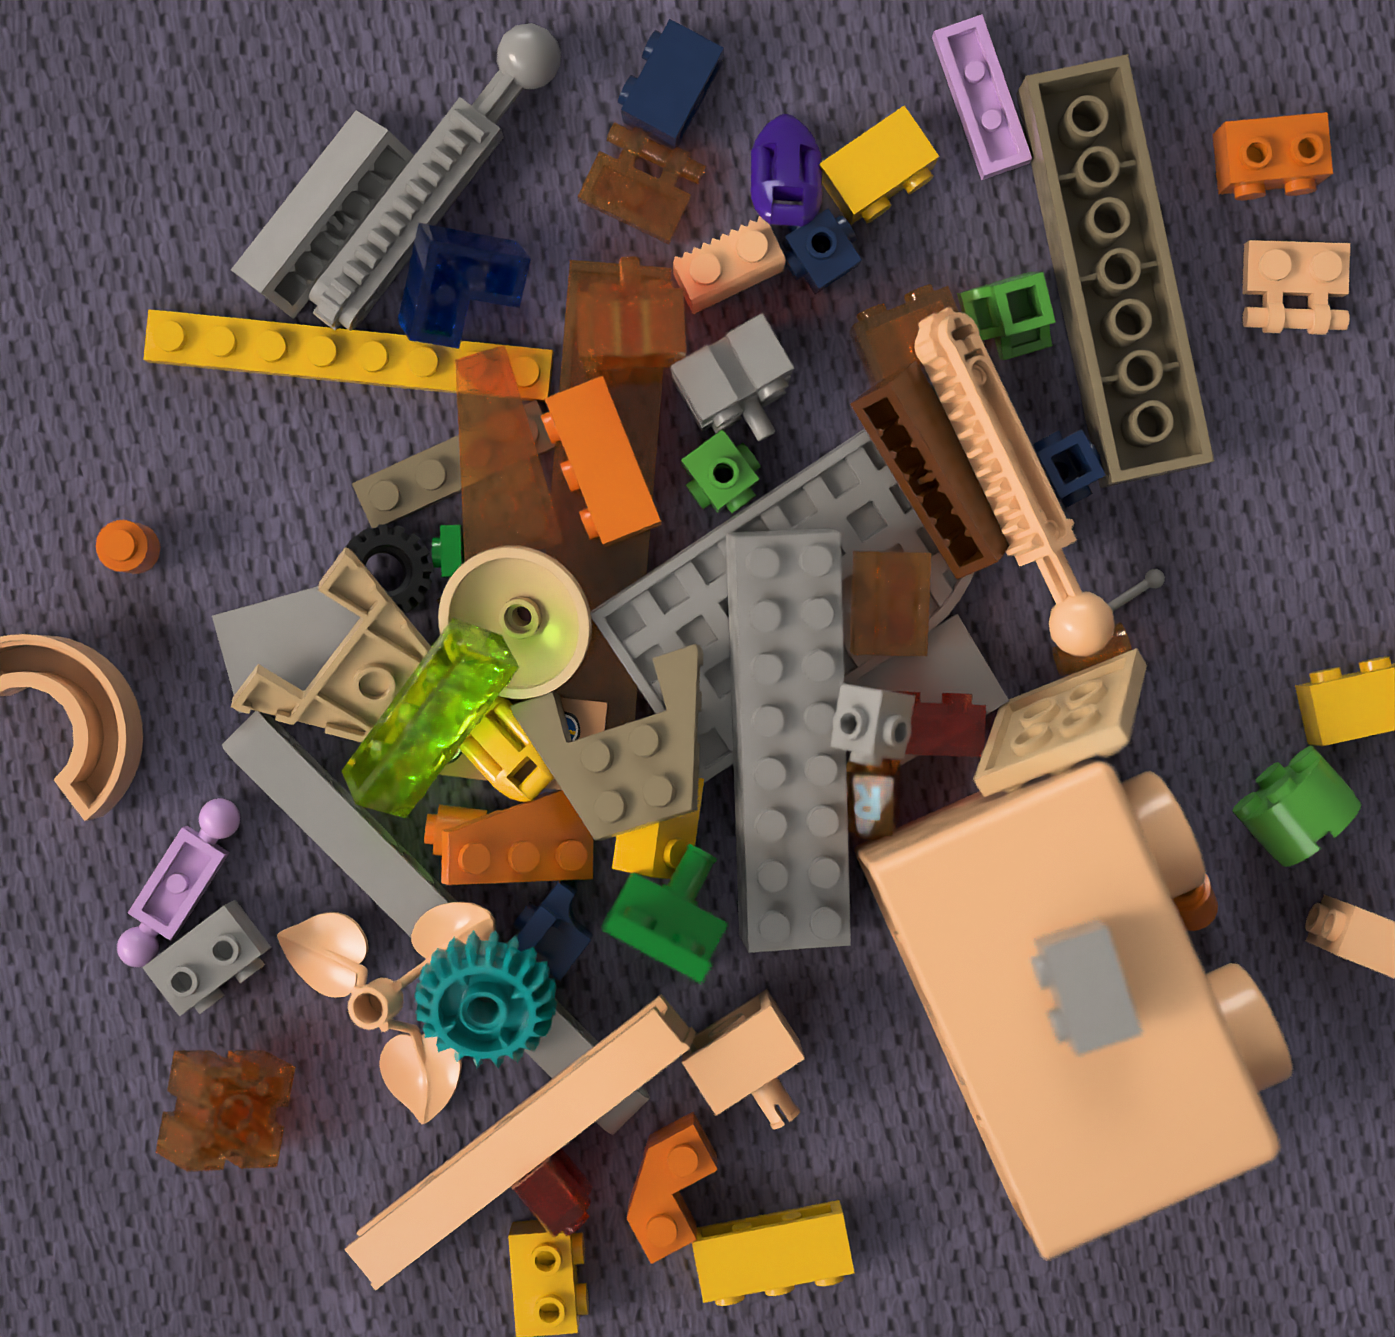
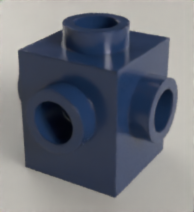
[782,208,862,294]
[1032,429,1106,508]

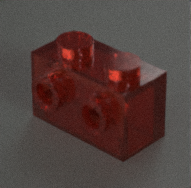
[892,691,986,757]

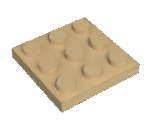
[974,648,1147,797]

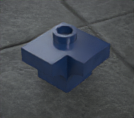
[511,880,593,981]

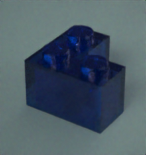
[398,223,531,349]

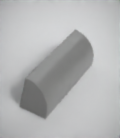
[231,110,414,319]

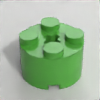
[1232,746,1361,867]

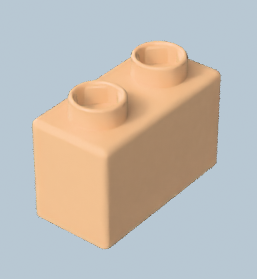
[855,758,1292,1260]

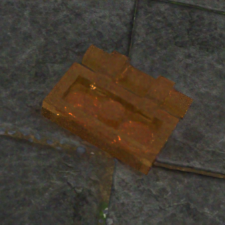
[577,122,706,245]

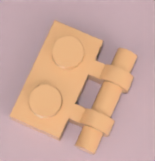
[1242,240,1350,335]

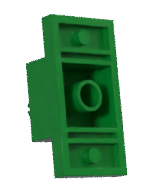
[600,844,729,984]

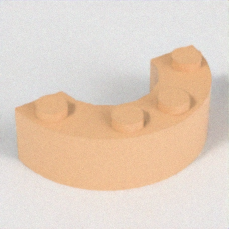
[0,634,143,821]

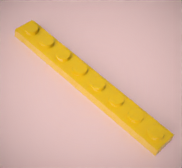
[143,309,554,402]

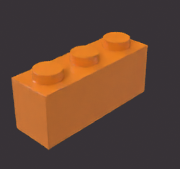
[540,375,662,547]

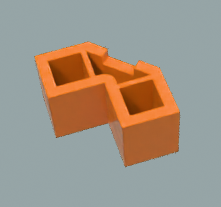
[627,1111,718,1264]

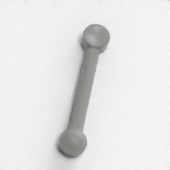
[1107,569,1165,612]

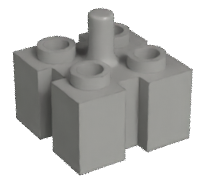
[671,313,794,441]

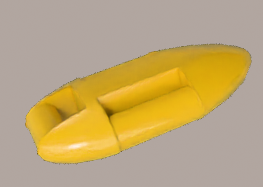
[443,680,555,802]

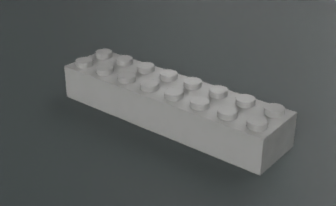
[726,528,851,953]

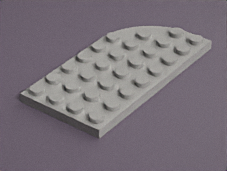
[590,385,975,783]

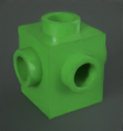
[681,429,761,514]

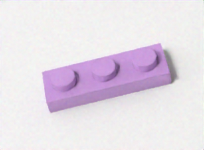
[932,14,1032,180]

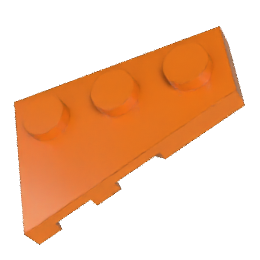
[441,790,593,885]

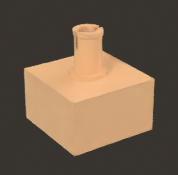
[682,989,805,1129]

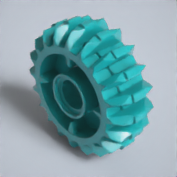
[414,930,557,1068]

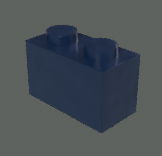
[618,19,724,151]

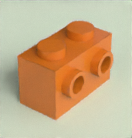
[1213,112,1333,201]

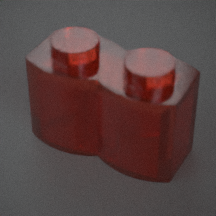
[511,1147,593,1237]

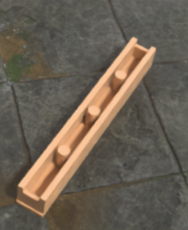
[345,994,696,1291]

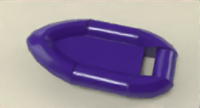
[750,114,823,227]

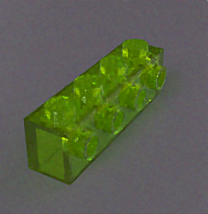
[341,618,519,818]

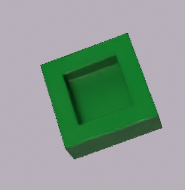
[432,525,467,579]

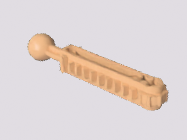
[915,307,1115,656]

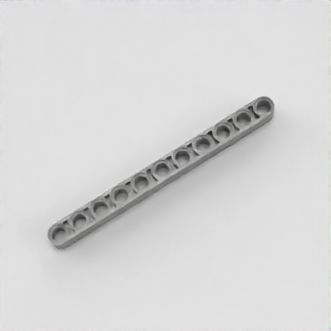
[222,711,650,1135]

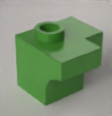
[957,272,1056,360]

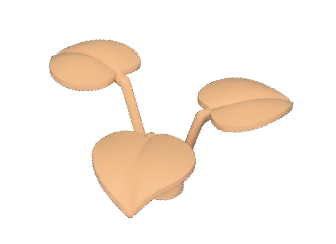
[277,901,495,1124]

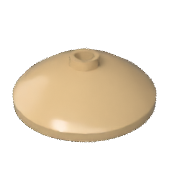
[438,546,592,699]

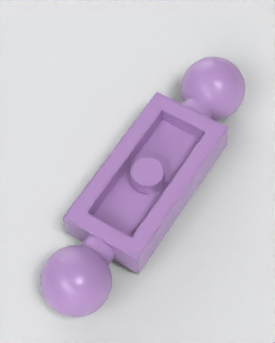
[117,798,240,967]

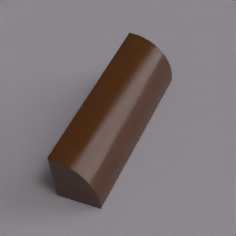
[850,360,1009,579]

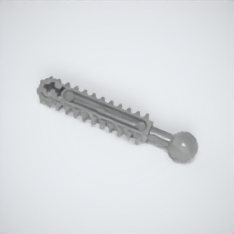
[309,23,561,331]

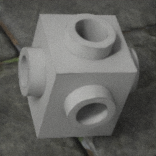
[830,683,915,766]

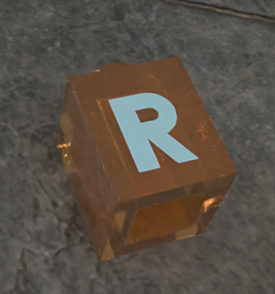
[846,758,901,840]

